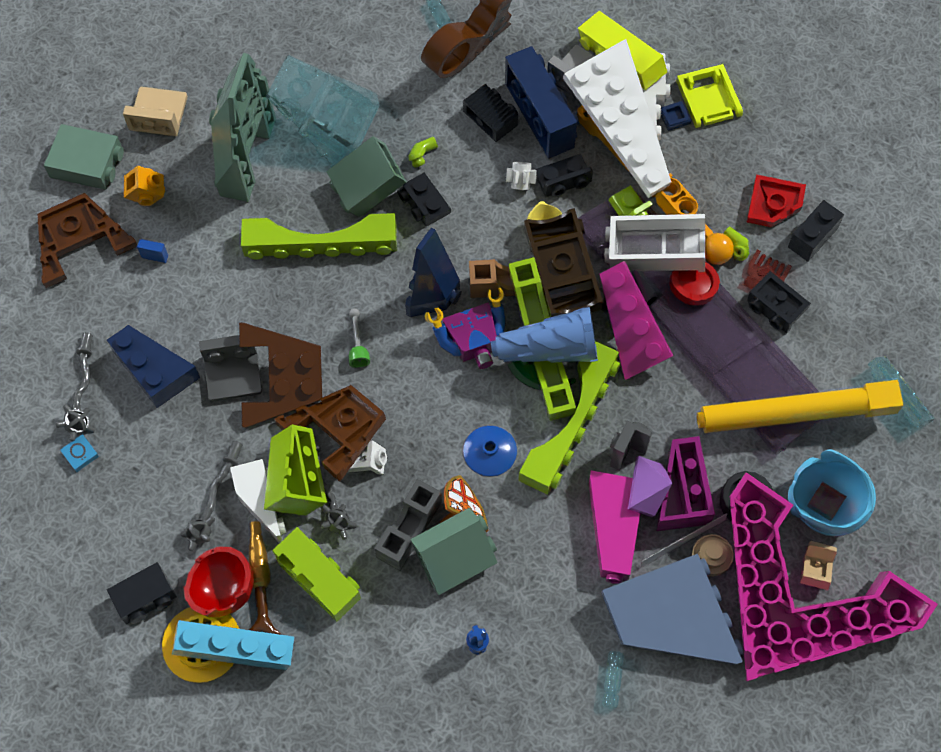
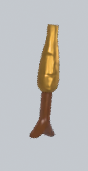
[249,521,282,635]

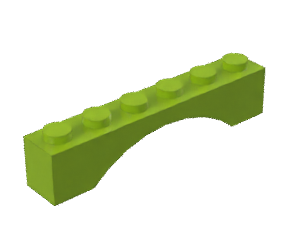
[241,213,397,260]
[509,257,576,421]
[518,341,621,495]

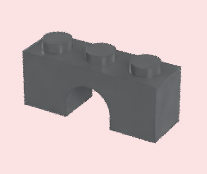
[374,479,442,571]

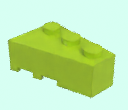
[264,424,327,516]
[273,527,361,622]

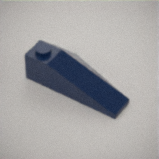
[405,228,462,317]

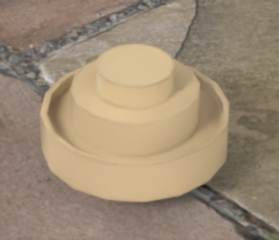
[691,534,734,577]

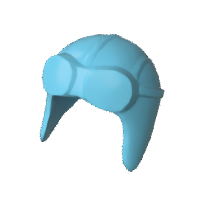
[788,449,876,536]

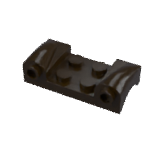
[524,208,606,317]

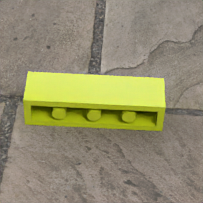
[578,11,667,90]

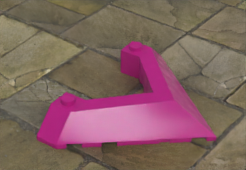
[730,473,938,681]

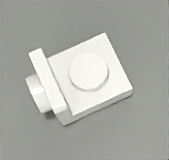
[347,440,387,474]

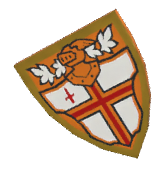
[440,475,489,532]

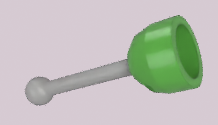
[349,308,370,368]

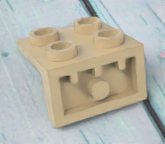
[123,87,188,136]

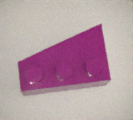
[656,436,715,531]

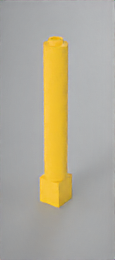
[696,380,904,433]

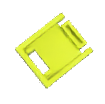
[676,64,743,128]

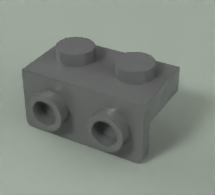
[608,420,652,471]

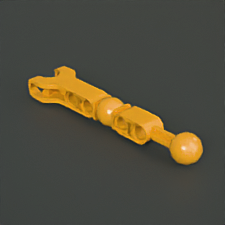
[577,105,734,265]

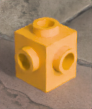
[124,165,165,206]

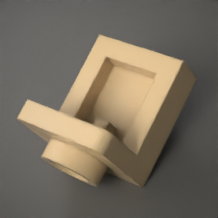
[800,541,837,590]

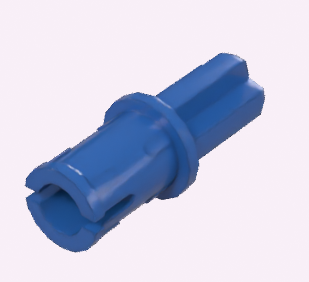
[466,625,489,655]

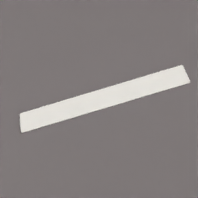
[641,513,727,568]

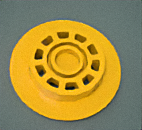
[162,607,239,683]

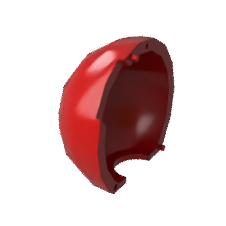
[183,547,254,617]

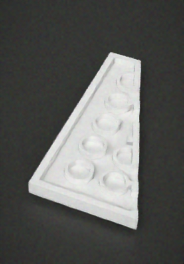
[563,39,671,198]

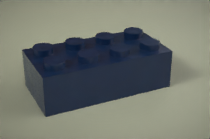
[505,46,579,159]

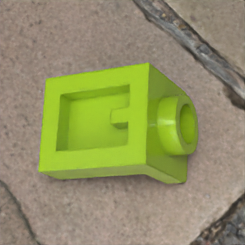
[608,185,653,216]

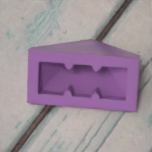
[628,456,672,517]

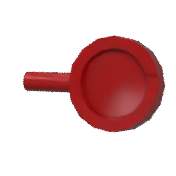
[669,261,720,306]

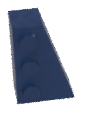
[107,325,200,408]

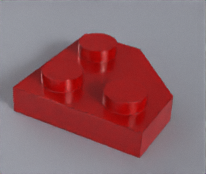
[746,174,806,227]

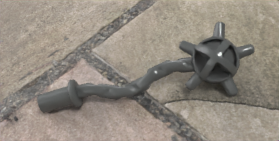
[55,332,95,441]
[181,441,243,551]
[315,442,357,540]

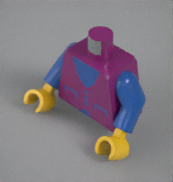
[425,287,506,369]

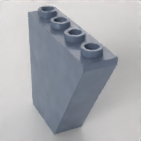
[601,554,744,665]

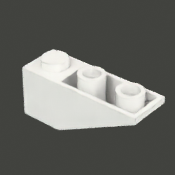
[230,459,286,543]

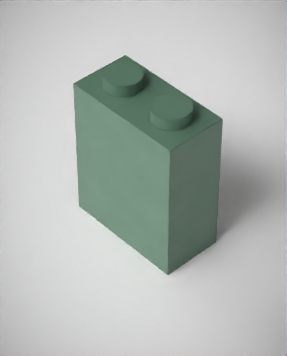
[44,124,124,190]
[326,136,406,217]
[410,508,498,595]

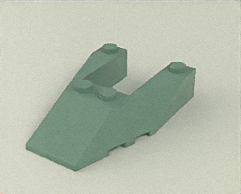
[209,53,276,202]

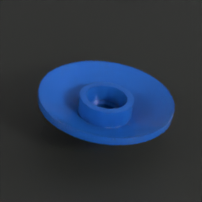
[463,426,517,476]

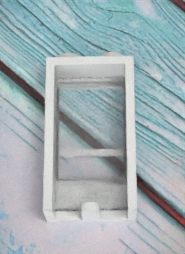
[604,214,705,272]

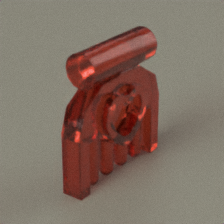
[743,249,792,289]

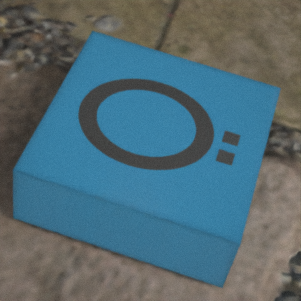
[60,434,99,472]

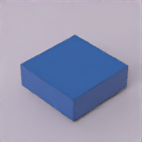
[137,239,169,263]

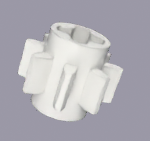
[506,162,536,190]

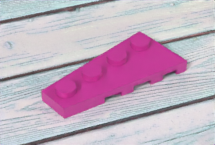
[600,261,673,380]

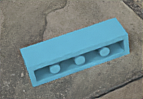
[172,620,294,670]

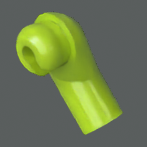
[408,137,438,168]
[723,226,749,261]

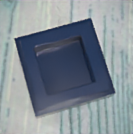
[661,101,692,131]

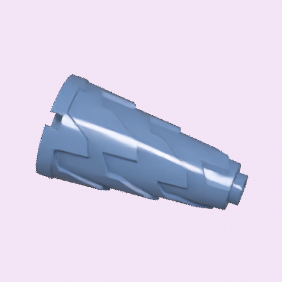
[491,307,598,363]

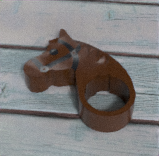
[421,0,512,78]

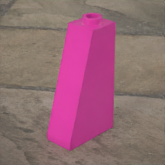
[589,470,640,584]

